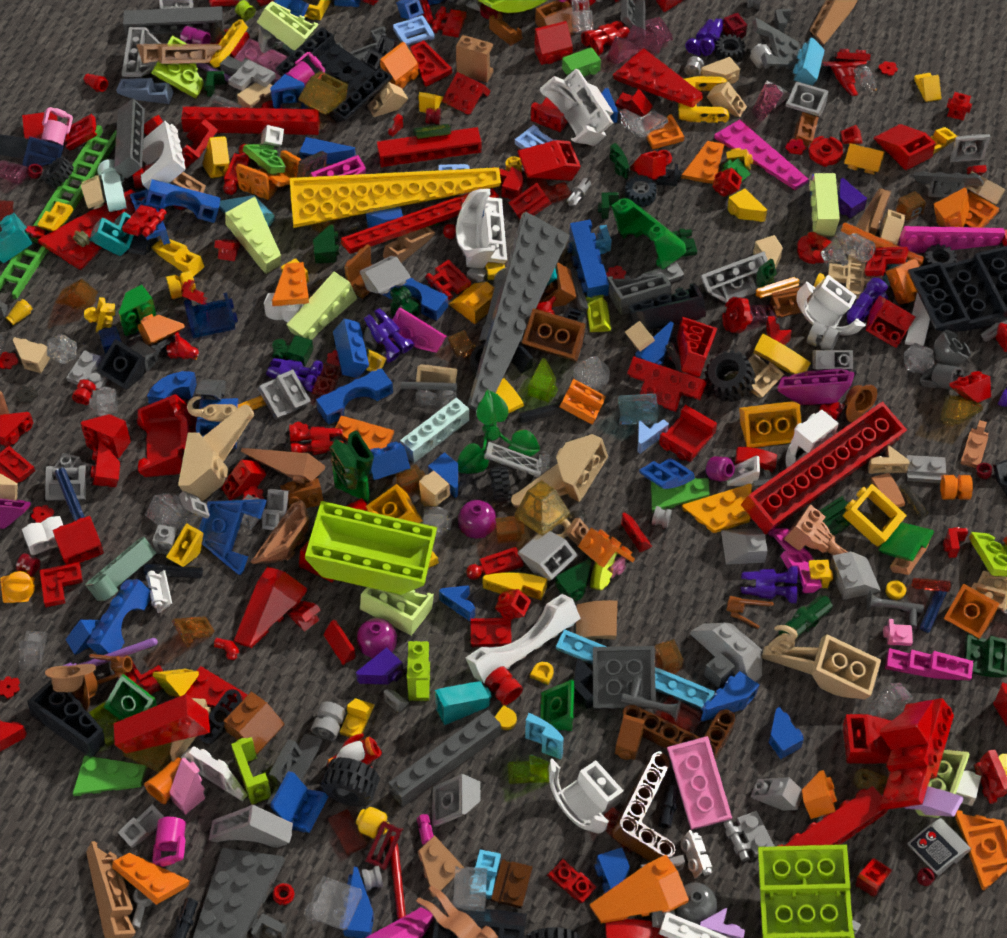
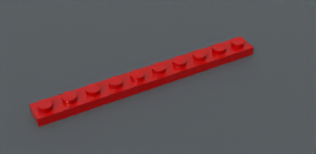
[341,188,499,254]

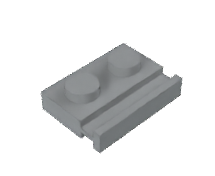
[906,455,946,483]

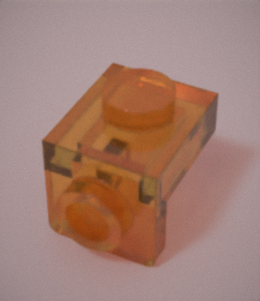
[448,330,476,358]

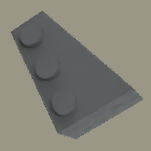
[607,274,671,315]

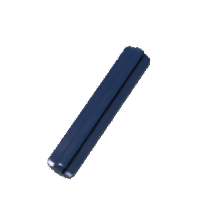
[55,467,85,521]
[920,582,949,633]

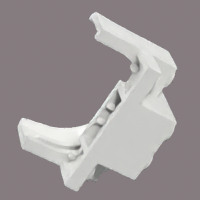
[540,69,614,146]

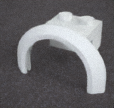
[796,275,865,336]
[785,410,839,468]
[549,759,624,833]

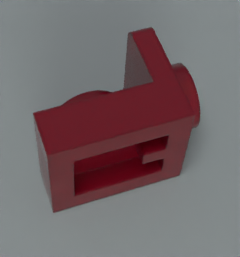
[723,13,748,39]

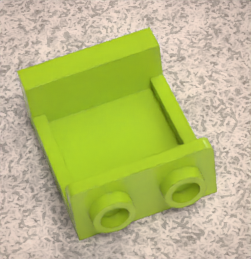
[407,641,430,701]
[231,737,271,805]

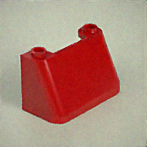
[137,394,197,477]

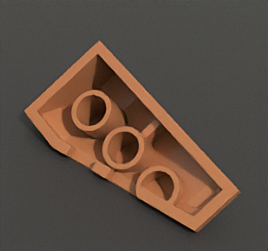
[241,448,325,483]

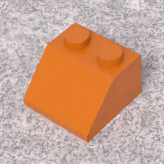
[380,42,418,89]
[934,188,969,227]
[137,314,185,346]

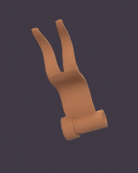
[416,885,498,938]

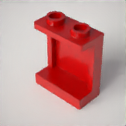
[182,119,218,169]
[659,405,717,462]

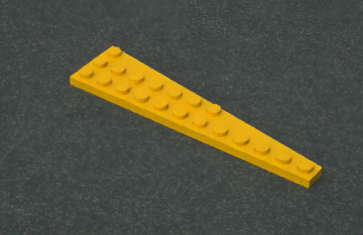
[290,168,501,228]

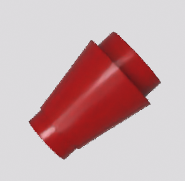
[83,74,108,92]

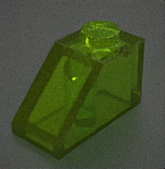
[528,358,558,402]

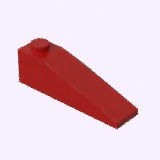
[234,567,307,648]

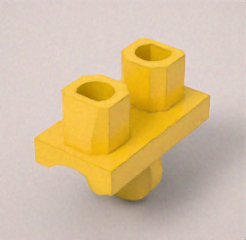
[84,297,116,332]

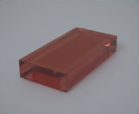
[328,809,367,856]

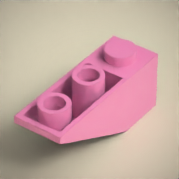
[169,758,205,815]

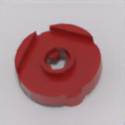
[808,136,843,167]
[797,232,833,264]
[722,297,753,334]

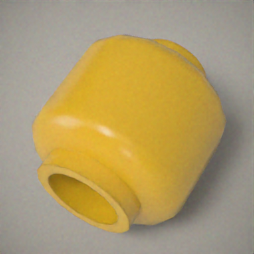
[356,807,388,839]

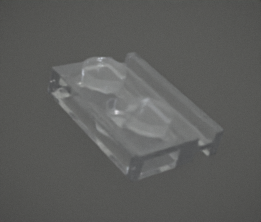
[453,866,487,911]

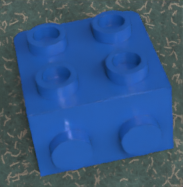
[270,771,328,833]

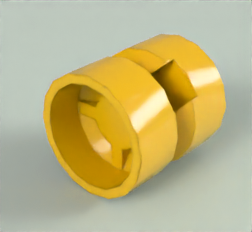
[166,271,196,299]

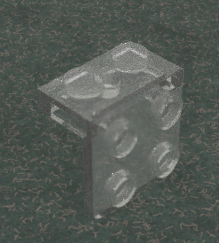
[620,109,668,138]
[304,876,362,930]

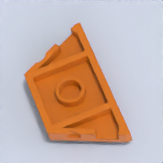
[954,810,1007,890]

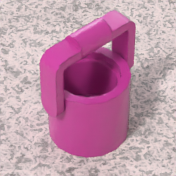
[286,52,325,87]
[152,817,186,867]

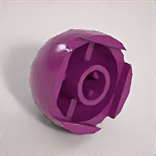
[458,500,496,539]
[357,618,397,658]

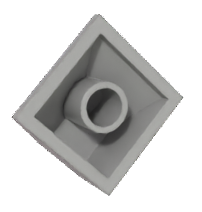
[950,134,990,162]
[721,528,767,564]
[432,774,480,827]

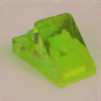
[508,754,550,784]

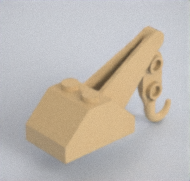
[178,396,254,502]
[511,434,608,538]
[761,625,881,699]

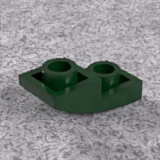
[609,143,629,180]
[757,259,777,288]

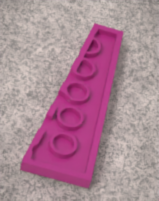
[714,119,809,190]
[897,226,1005,254]

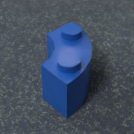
[147,371,197,405]

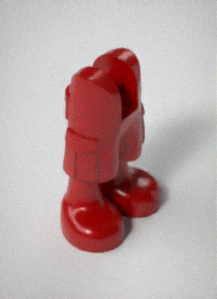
[581,21,630,56]
[289,424,344,455]

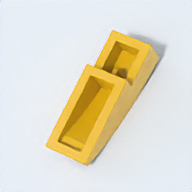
[151,239,205,277]
[753,334,811,375]
[483,572,547,600]

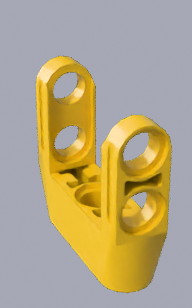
[678,76,729,123]

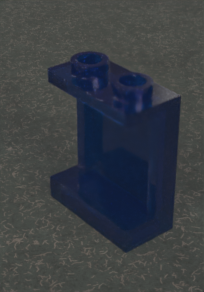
[184,292,238,338]

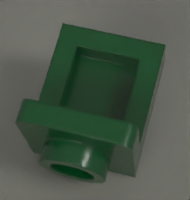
[204,71,225,96]
[598,192,619,219]

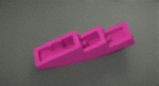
[885,648,973,681]

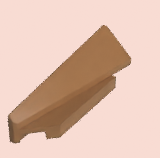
[809,0,858,44]
[137,44,221,64]
[86,841,136,938]

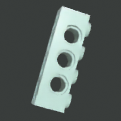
[400,398,469,463]

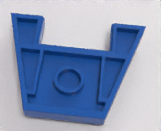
[199,499,267,575]

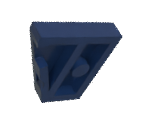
[21,136,64,169]

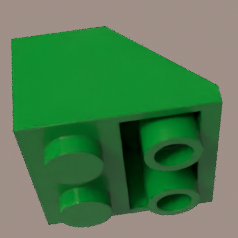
[119,284,156,336]

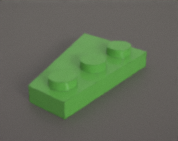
[243,144,286,175]
[651,478,709,513]
[73,756,147,796]

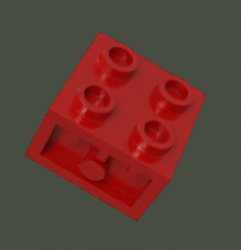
[442,72,491,115]
[531,97,568,132]

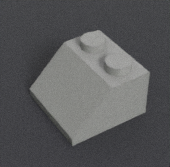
[786,81,829,116]
[830,552,881,600]

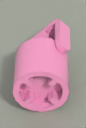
[41,107,73,145]

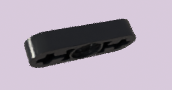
[199,689,243,744]

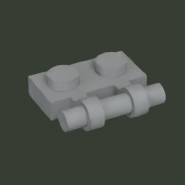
[724,811,774,862]

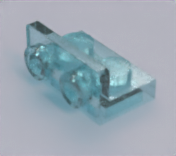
[618,394,659,425]

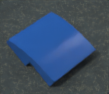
[639,458,695,489]

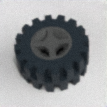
[625,176,656,207]

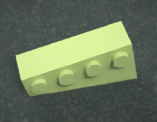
[225,197,281,274]
[286,272,357,340]

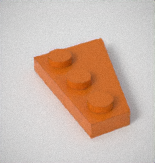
[681,141,724,184]
[272,262,309,306]
[335,415,394,450]

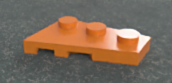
[112,853,190,905]

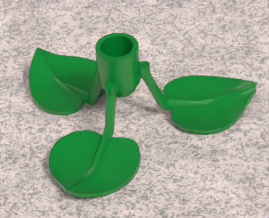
[457,390,540,474]

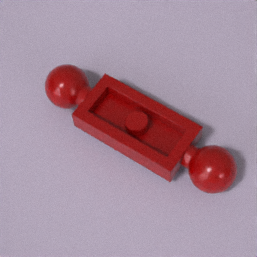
[223,144,251,195]
[466,547,523,580]

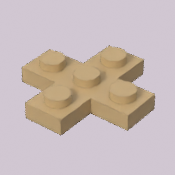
[828,252,883,299]

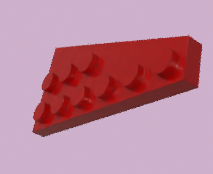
[613,48,703,108]
[38,189,144,270]

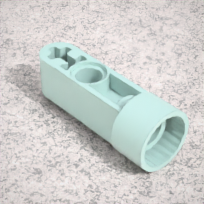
[98,159,127,212]

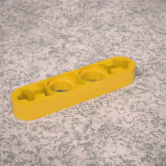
[210,19,248,68]

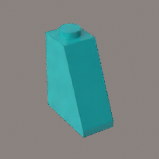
[435,681,491,725]

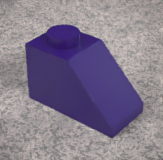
[838,178,867,219]
[356,647,404,684]

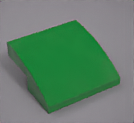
[879,522,934,562]

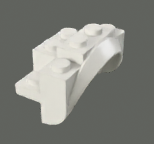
[456,189,507,269]

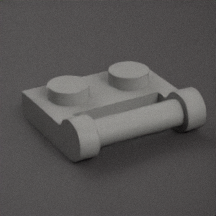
[45,465,87,501]

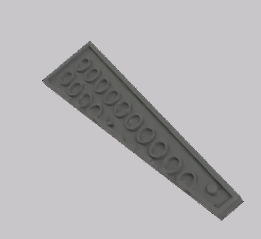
[467,212,570,411]
[193,848,285,938]

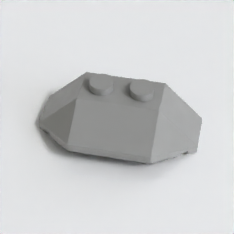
[122,27,161,77]
[700,251,768,304]
[690,623,762,682]

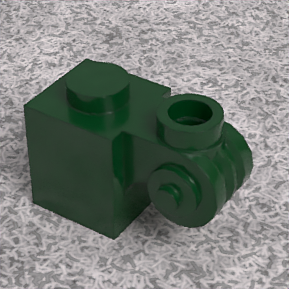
[390,286,419,317]
[272,335,313,367]

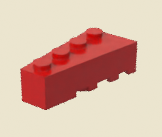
[677,317,717,377]
[114,694,210,754]

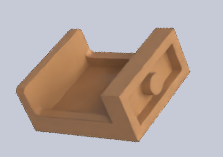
[456,35,493,83]

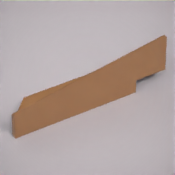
[845,188,891,250]

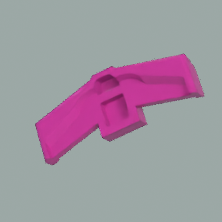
[769,528,822,593]

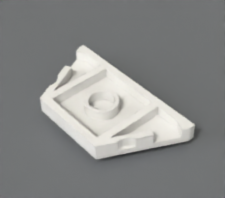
[180,746,248,802]

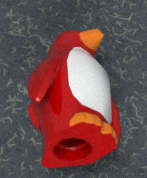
[327,733,382,768]

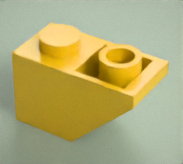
[202,136,229,178]

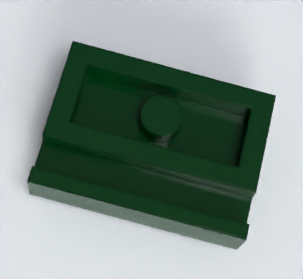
[819,496,851,536]

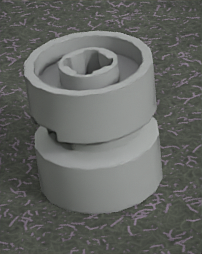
[807,321,840,350]
[311,701,346,741]

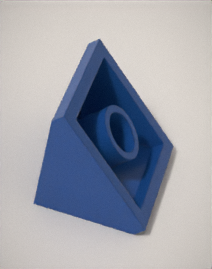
[270,74,308,109]

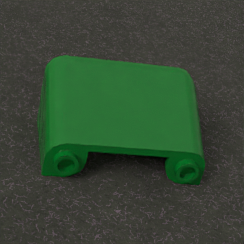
[611,198,686,270]

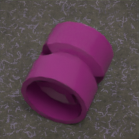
[180,26,211,44]

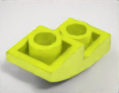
[590,552,618,590]

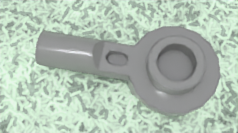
[132,889,153,929]

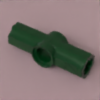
[778,595,833,639]

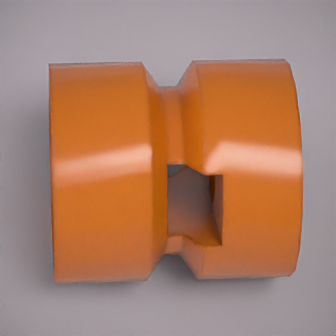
[940,475,973,500]

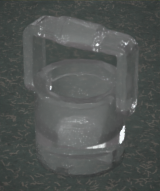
[571,0,594,33]
[835,231,875,263]

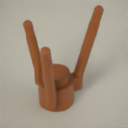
[727,596,774,629]
[89,654,133,685]

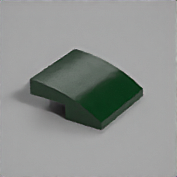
[413,124,451,139]
[964,634,1007,678]

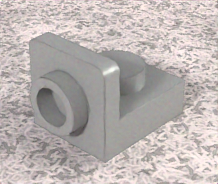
[152,525,177,555]

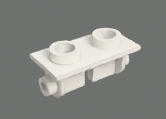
[146,570,172,613]
[680,830,713,879]

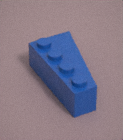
[567,219,609,298]

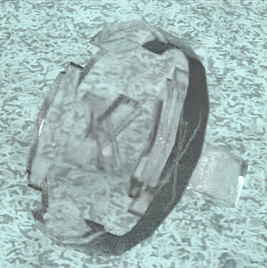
[573,356,610,391]

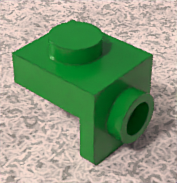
[721,158,750,182]

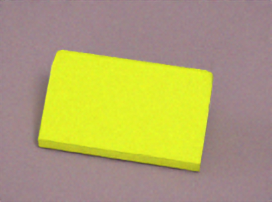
[587,297,611,332]

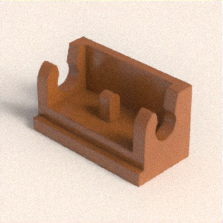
[489,12,523,46]
[793,112,819,150]
[770,287,810,318]

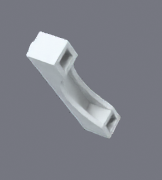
[465,594,581,683]

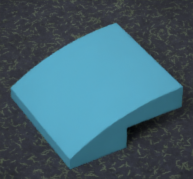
[525,713,564,759]

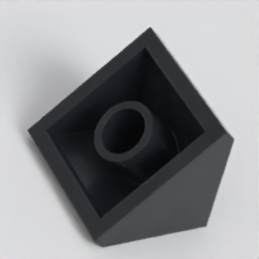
[96,339,145,389]

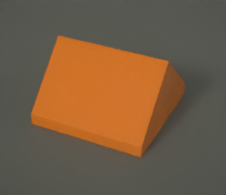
[944,583,1000,639]

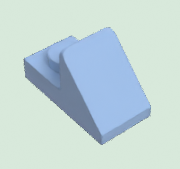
[638,419,669,454]

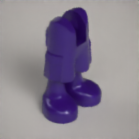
[685,19,724,56]
[847,277,888,325]
[364,308,415,364]
[266,358,323,392]
[741,566,798,604]

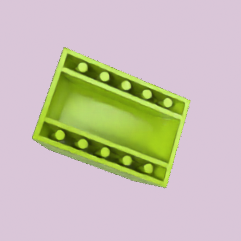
[305,501,437,595]

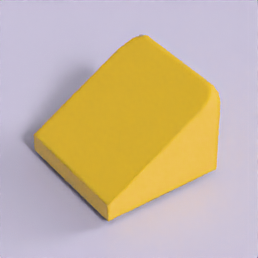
[366,349,386,372]

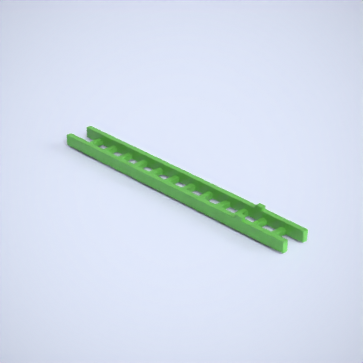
[0,125,117,299]

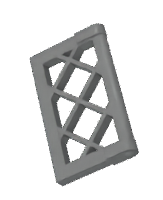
[484,442,542,478]

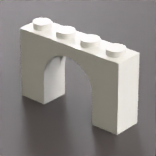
[141,121,186,190]

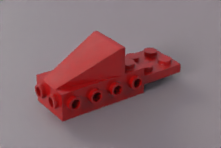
[879,698,954,810]

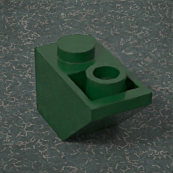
[313,225,340,264]

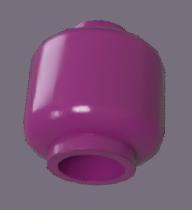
[706,456,735,482]

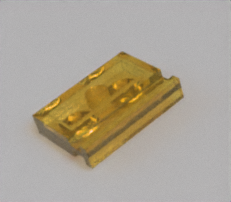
[122,742,172,772]

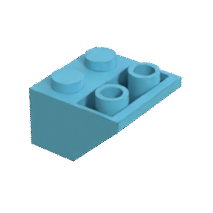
[793,38,825,86]

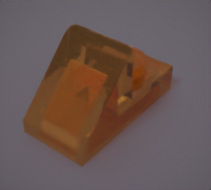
[172,616,215,648]

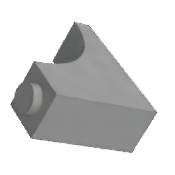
[209,805,293,848]

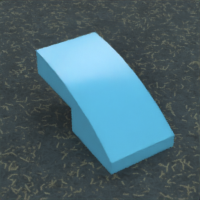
[470,850,501,899]

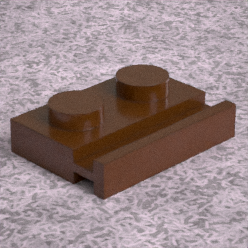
[491,859,533,909]

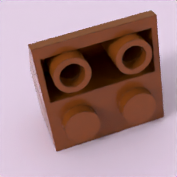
[535,0,580,35]

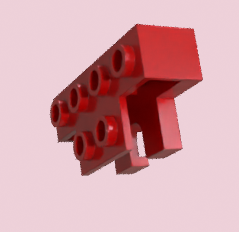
[627,356,706,412]

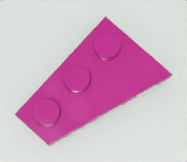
[389,307,447,353]

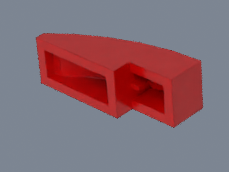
[605,919,667,938]

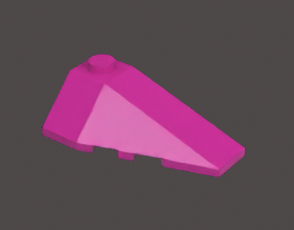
[366,907,434,938]

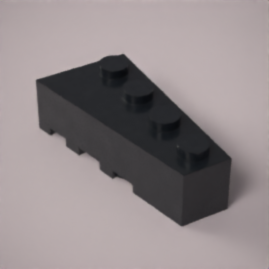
[27,680,106,758]

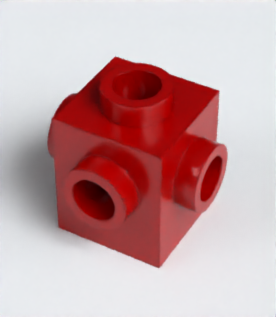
[946,92,972,121]
[712,167,742,197]
[495,589,531,620]

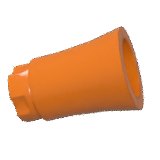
[144,757,182,804]

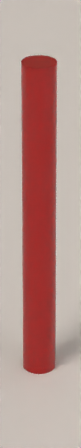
[389,836,406,920]

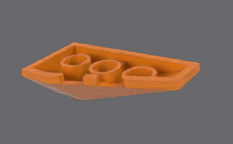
[590,855,689,923]

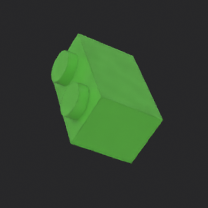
[562,47,601,77]

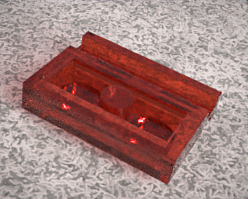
[655,695,702,734]

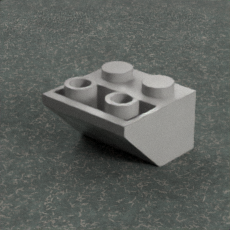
[359,256,411,295]
[517,528,578,581]

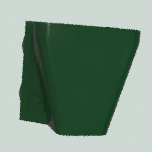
[329,431,374,489]

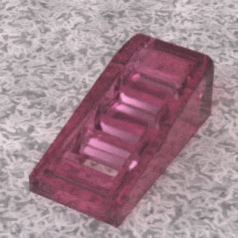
[752,84,783,121]
[0,160,29,186]
[747,305,777,326]

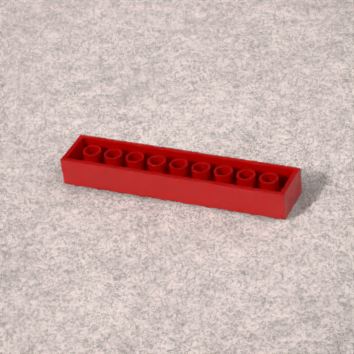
[741,401,907,535]

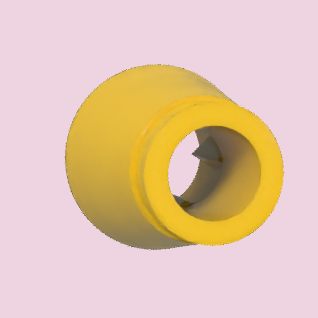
[6,299,33,326]

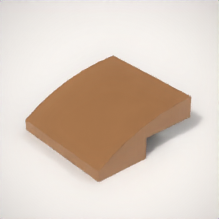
[576,600,617,642]

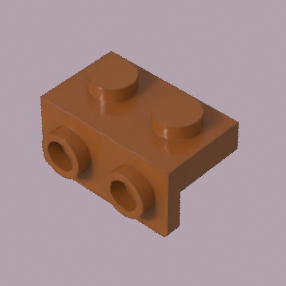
[280,478,323,512]

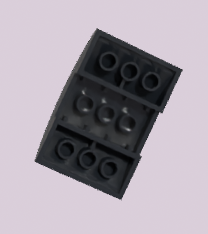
[907,246,1007,332]

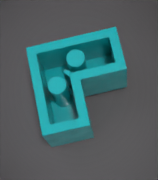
[89,212,134,256]
[0,213,33,264]

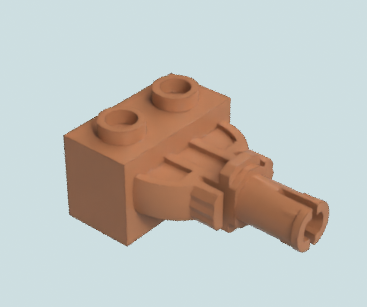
[784,505,848,555]

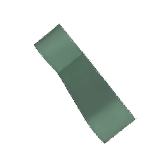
[85,537,156,601]

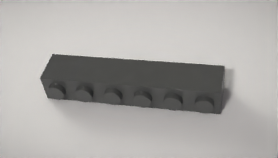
[123,6,224,35]
[114,98,145,179]
[388,710,501,807]

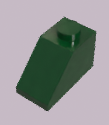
[555,559,591,602]

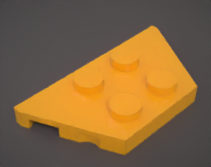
[682,483,752,533]

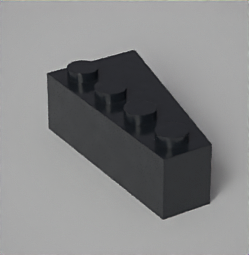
[629,283,706,330]

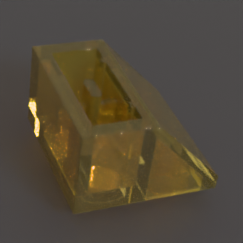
[299,71,348,114]

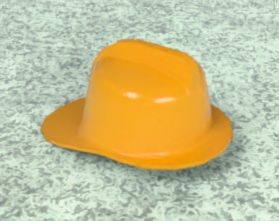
[0,571,35,603]

